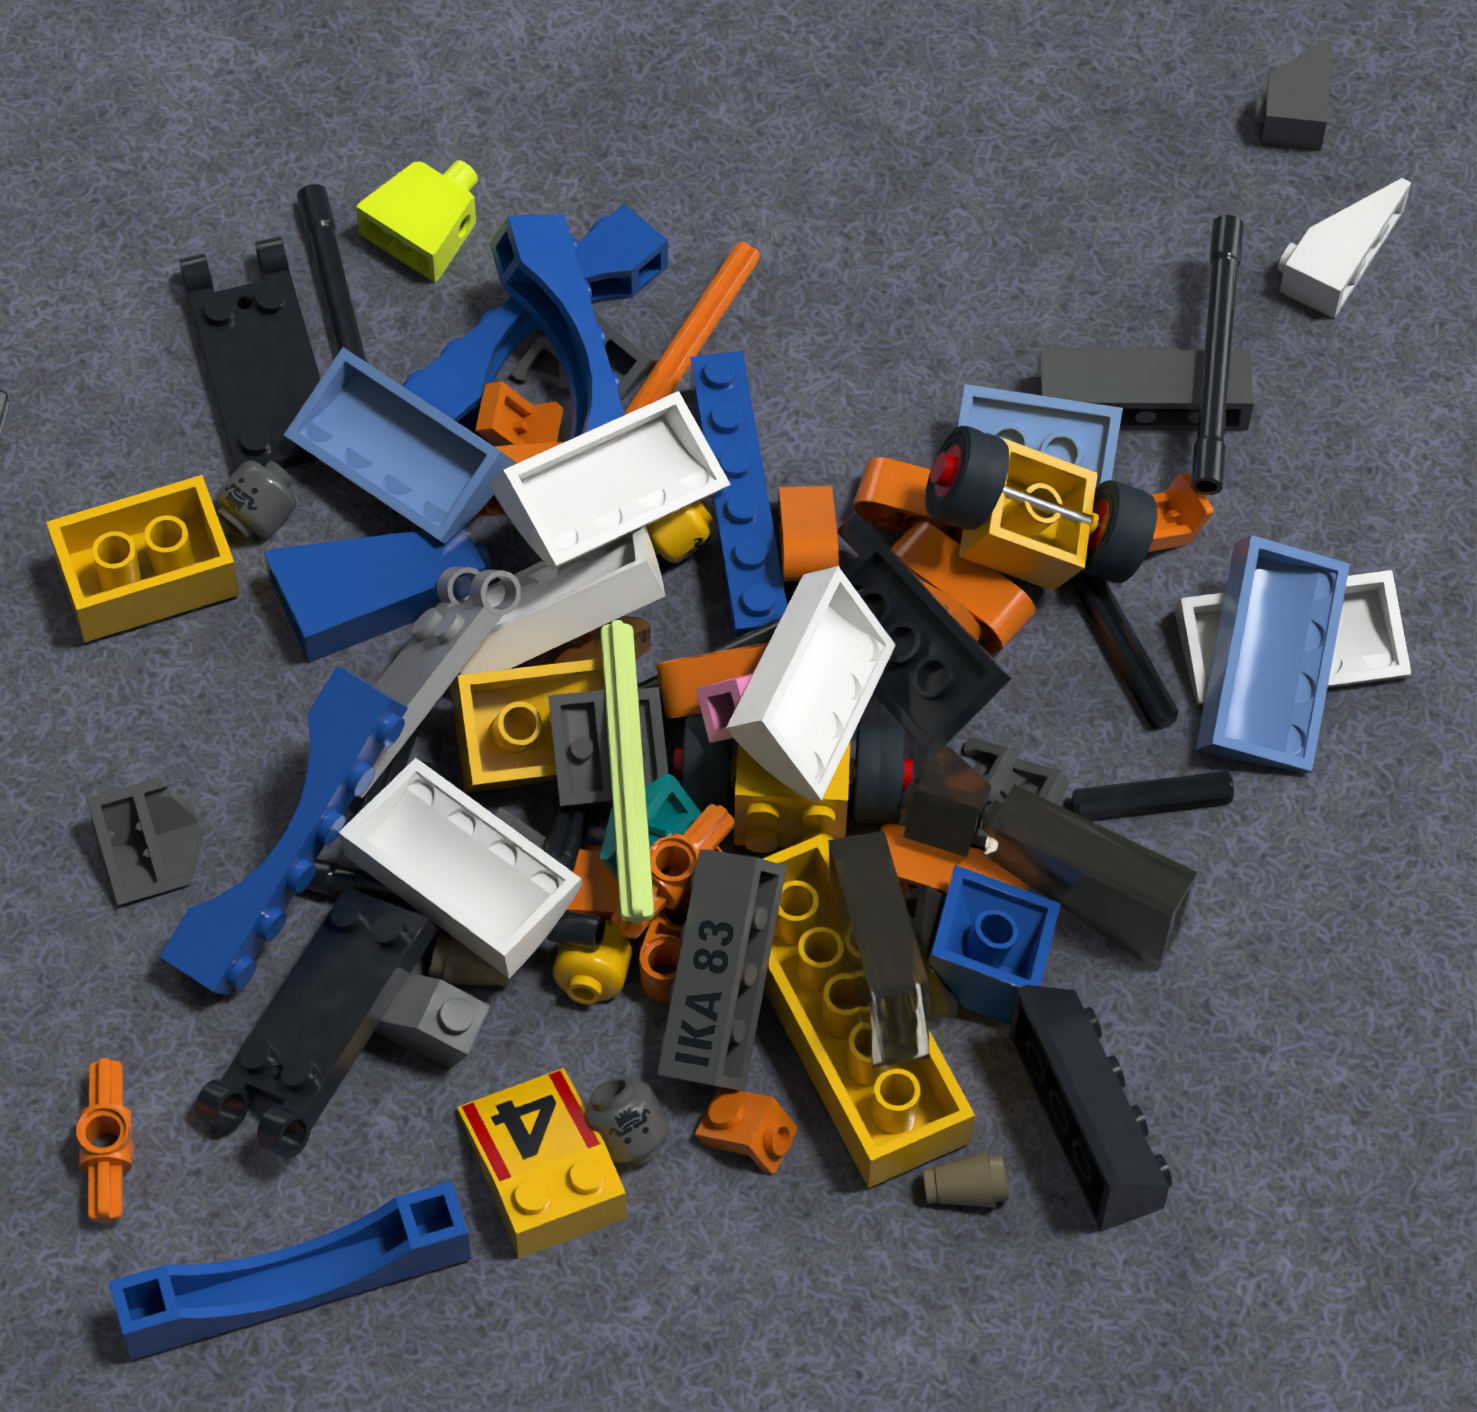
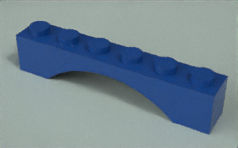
[403,204,668,432]
[489,214,625,440]
[690,351,787,640]
[159,666,408,996]
[108,1181,471,1360]

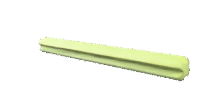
[600,620,654,924]

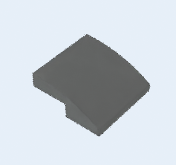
[548,687,668,807]

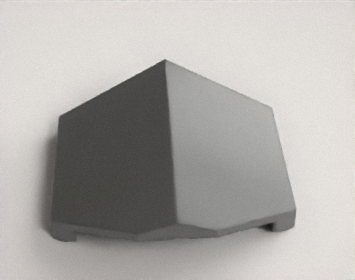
[86,777,203,906]

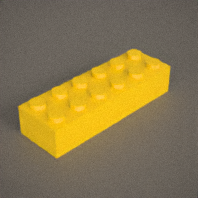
[763,834,975,1188]

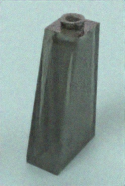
[981,784,1197,971]
[828,831,929,1068]

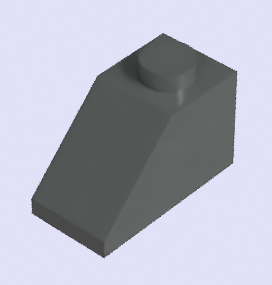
[1253,40,1333,151]
[374,973,490,1070]

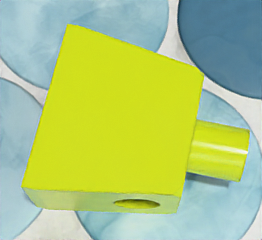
[356,160,478,283]

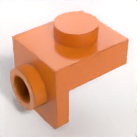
[475,381,563,446]
[1148,472,1214,552]
[694,1087,797,1174]

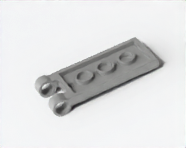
[305,566,521,798]

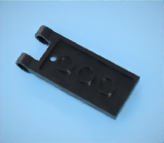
[179,236,321,470]
[783,511,1012,757]
[195,887,438,1158]

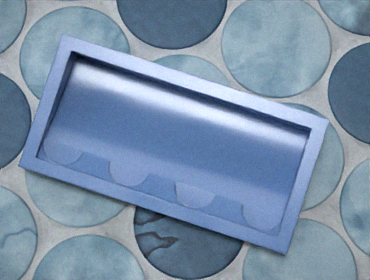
[284,347,517,544]
[1195,535,1350,773]

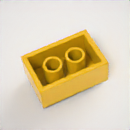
[46,475,240,643]

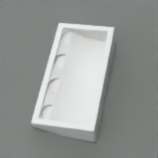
[489,391,731,569]
[458,526,665,675]
[726,566,895,802]
[1174,570,1411,705]
[338,758,582,978]

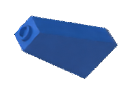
[264,527,493,663]

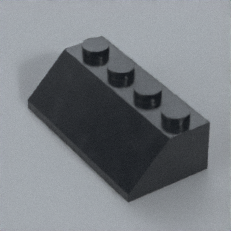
[1009,985,1172,1232]

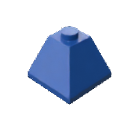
[928,865,1061,1025]

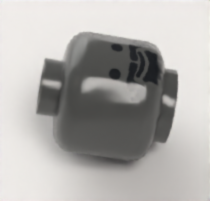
[217,460,296,540]
[584,1076,669,1165]

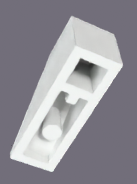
[1278,178,1411,318]

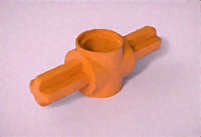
[610,804,735,939]
[76,1058,135,1224]

